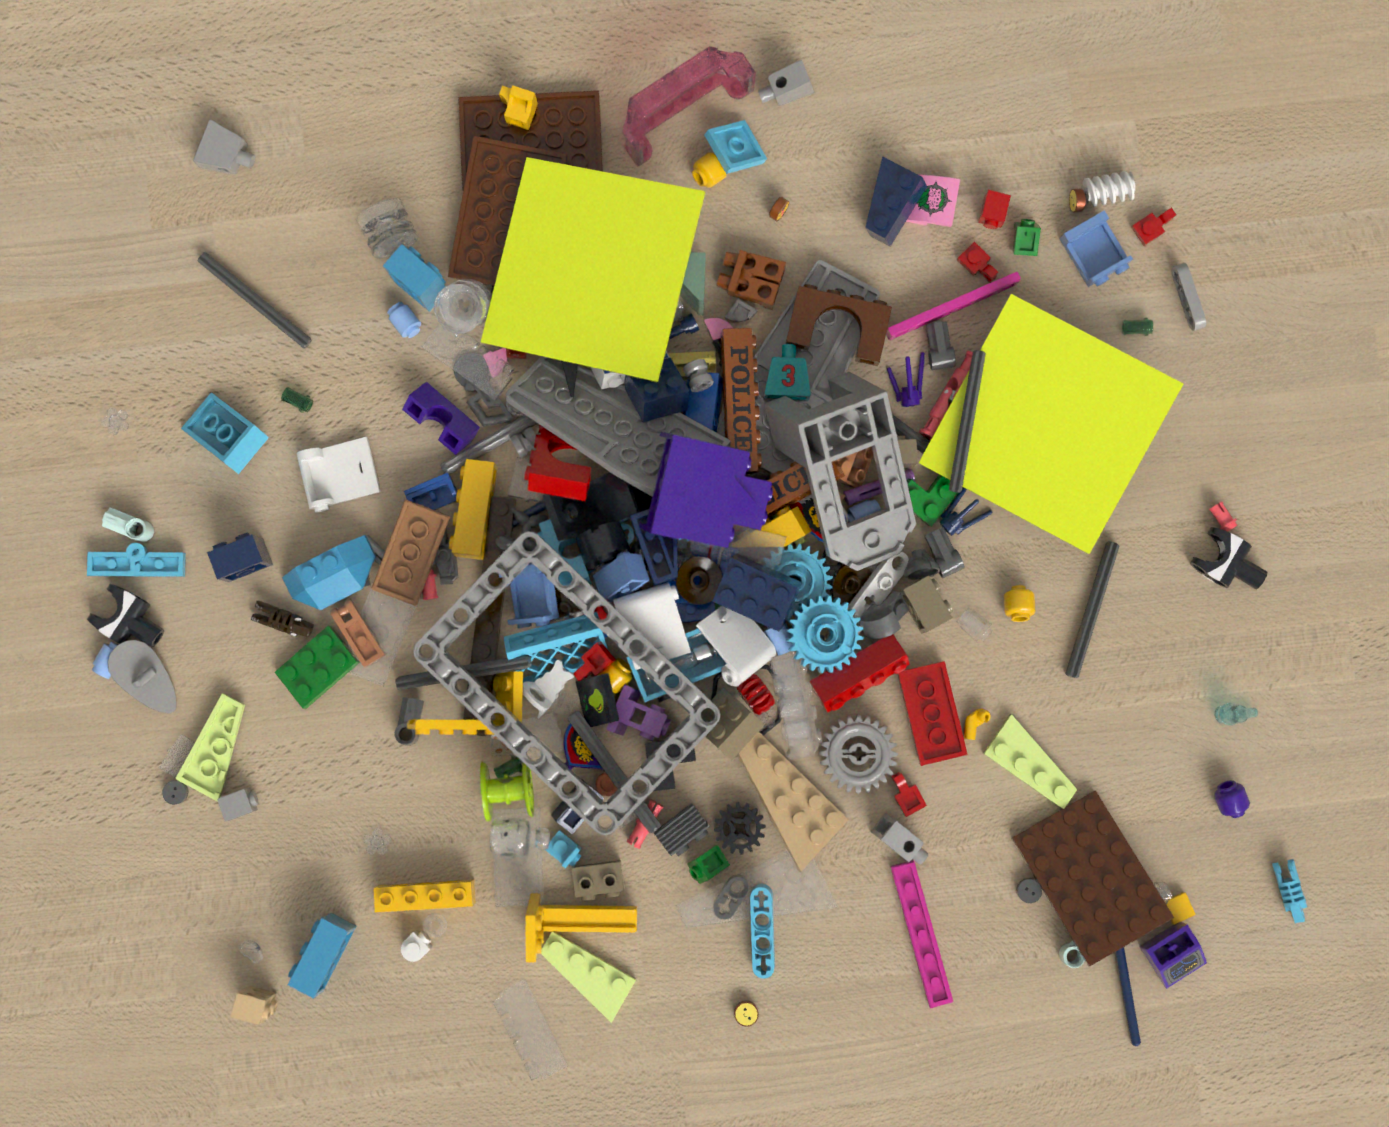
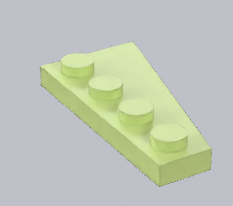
[175,693,245,802]
[983,714,1077,809]
[541,931,636,1023]

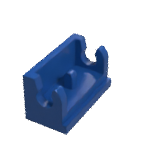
[404,473,457,510]

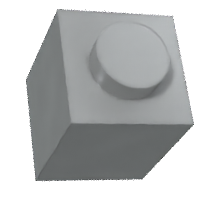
[217,788,259,822]

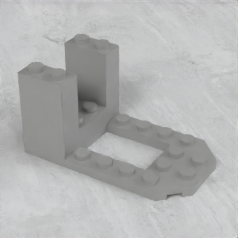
[764,372,916,571]

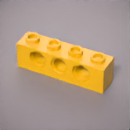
[373,879,476,913]

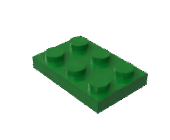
[275,625,360,709]

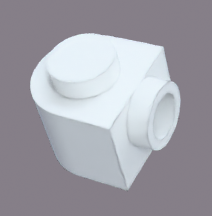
[401,930,432,962]

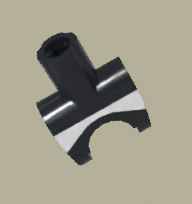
[1190,527,1268,590]
[87,583,164,648]

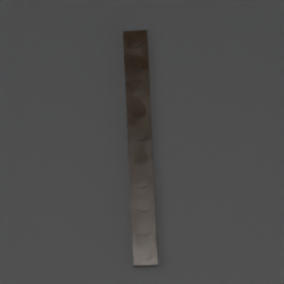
[461,496,516,736]

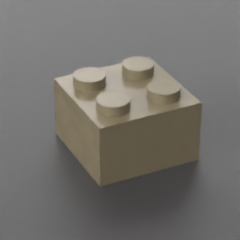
[900,576,953,634]
[700,688,764,760]

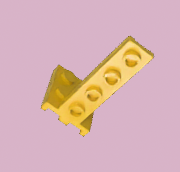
[407,671,523,735]
[526,893,637,962]

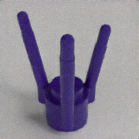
[887,352,925,407]

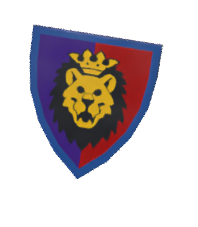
[563,724,603,770]

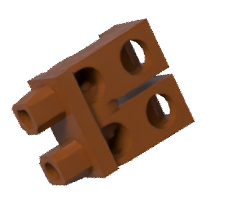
[717,250,786,310]

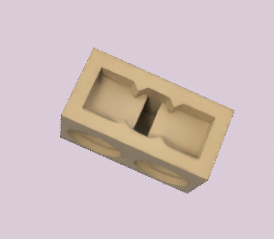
[231,986,278,1025]

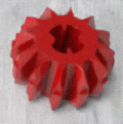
[736,674,775,715]

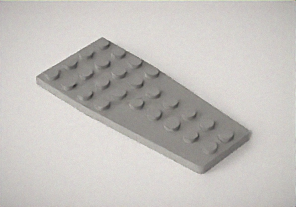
[717,260,880,474]
[506,356,731,496]

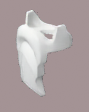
[523,659,574,719]

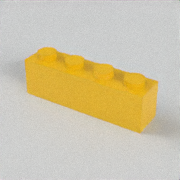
[449,459,498,560]

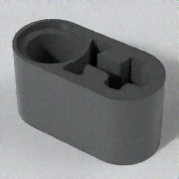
[713,875,749,920]

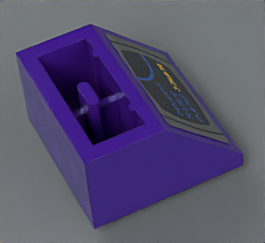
[1139,922,1207,989]

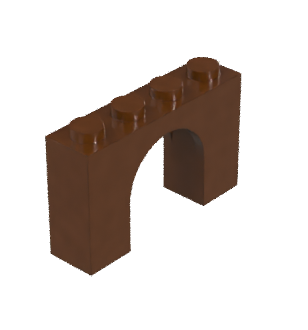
[785,284,892,366]

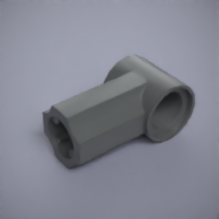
[926,321,956,370]
[924,527,965,578]
[394,697,424,746]

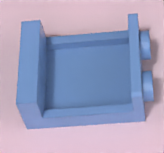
[1059,210,1133,287]
[499,563,559,628]

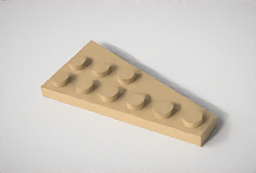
[737,731,848,873]

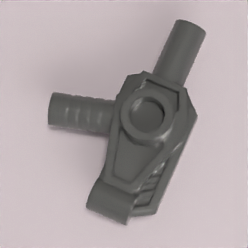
[432,528,458,585]

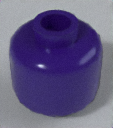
[1214,780,1250,818]

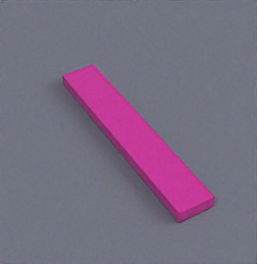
[886,271,1021,340]
[890,860,954,1009]

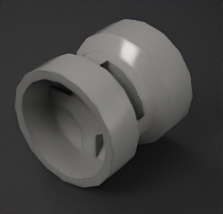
[683,359,714,392]
[510,427,536,458]

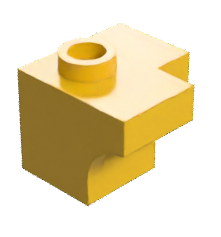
[499,85,538,130]

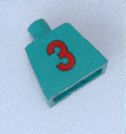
[764,344,811,400]

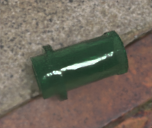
[1122,318,1153,336]
[281,387,314,413]
[493,755,523,778]

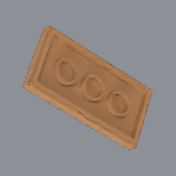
[371,499,451,606]

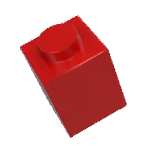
[978,190,1011,229]

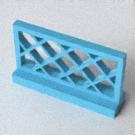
[504,612,608,682]

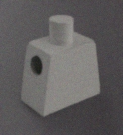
[758,60,814,106]
[193,120,255,175]
[871,813,928,864]

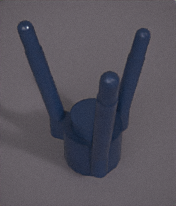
[939,487,993,536]

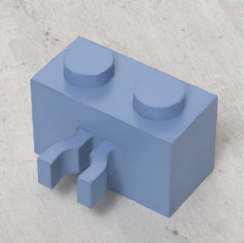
[593,552,650,602]

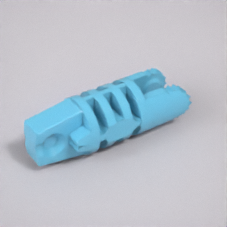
[1272,859,1307,923]

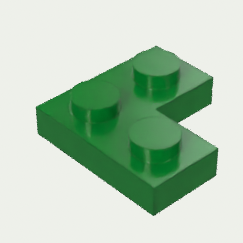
[907,474,957,527]

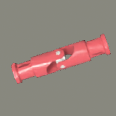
[919,351,973,440]

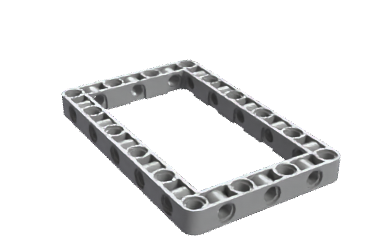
[413,532,720,835]

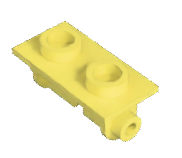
[668,351,716,376]

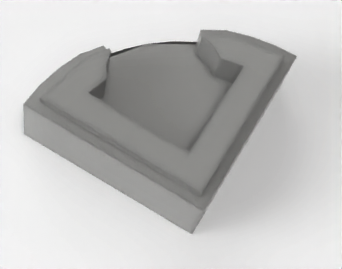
[725,298,758,322]

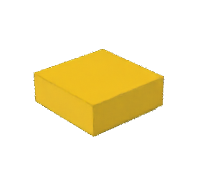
[1164,892,1196,925]

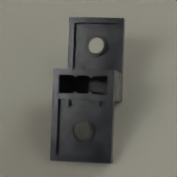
[542,472,652,541]

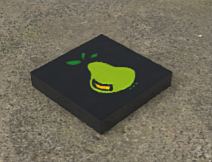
[576,673,619,727]

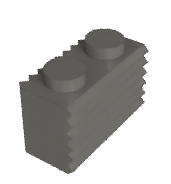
[654,803,710,856]

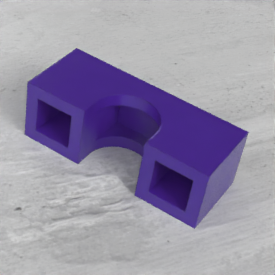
[402,382,480,455]

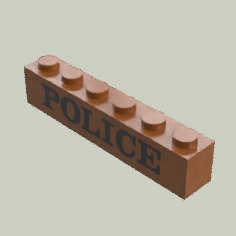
[720,328,762,474]
[733,460,845,536]

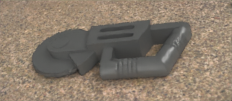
[454,353,513,426]

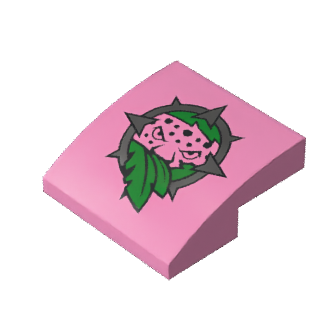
[906,175,960,227]

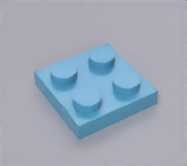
[704,120,767,174]

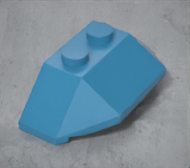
[282,535,376,610]

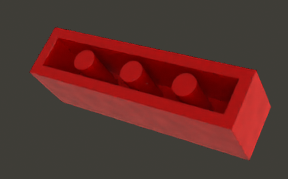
[809,634,910,713]

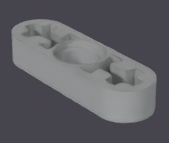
[1171,263,1206,331]

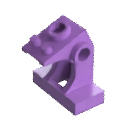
[606,685,671,741]

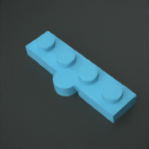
[87,543,186,577]

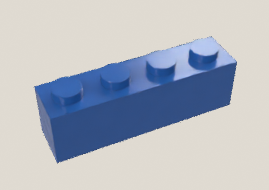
[683,372,723,433]

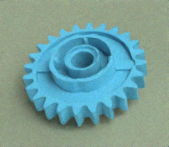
[763,544,833,620]
[786,595,864,673]

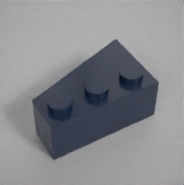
[865,156,927,247]
[630,509,678,586]

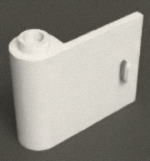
[296,437,381,513]
[613,582,691,670]
[696,606,776,687]

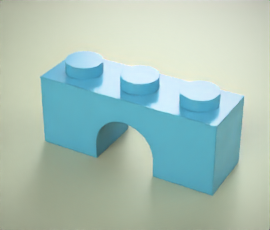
[537,519,592,586]

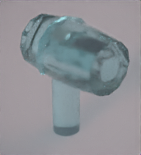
[1215,703,1258,726]

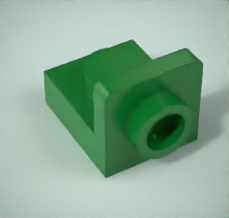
[1013,219,1041,256]
[687,845,730,884]

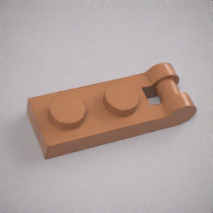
[330,599,386,668]

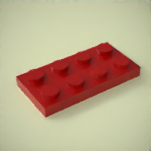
[898,661,968,766]

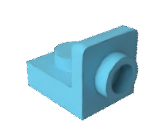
[544,830,582,868]

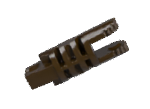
[251,600,314,637]

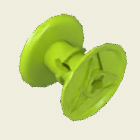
[480,762,534,822]

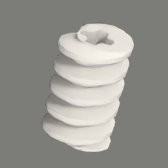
[1082,171,1135,207]

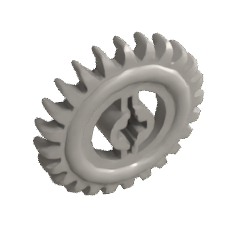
[819,714,898,794]

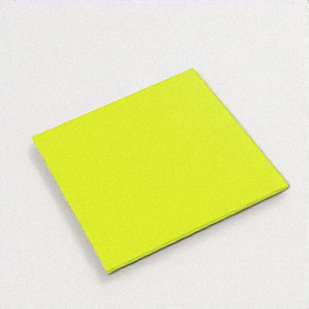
[481,157,705,382]
[919,294,1184,554]

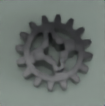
[714,801,766,855]

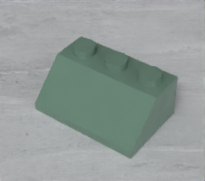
[680,252,706,316]

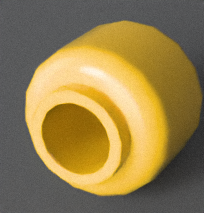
[692,152,727,188]
[1004,585,1036,622]
[597,658,632,694]

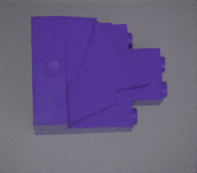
[639,431,773,548]

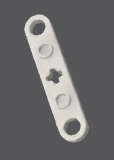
[827,552,909,638]

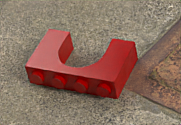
[524,424,591,501]

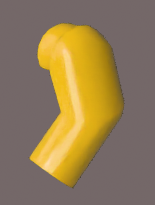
[964,708,991,740]

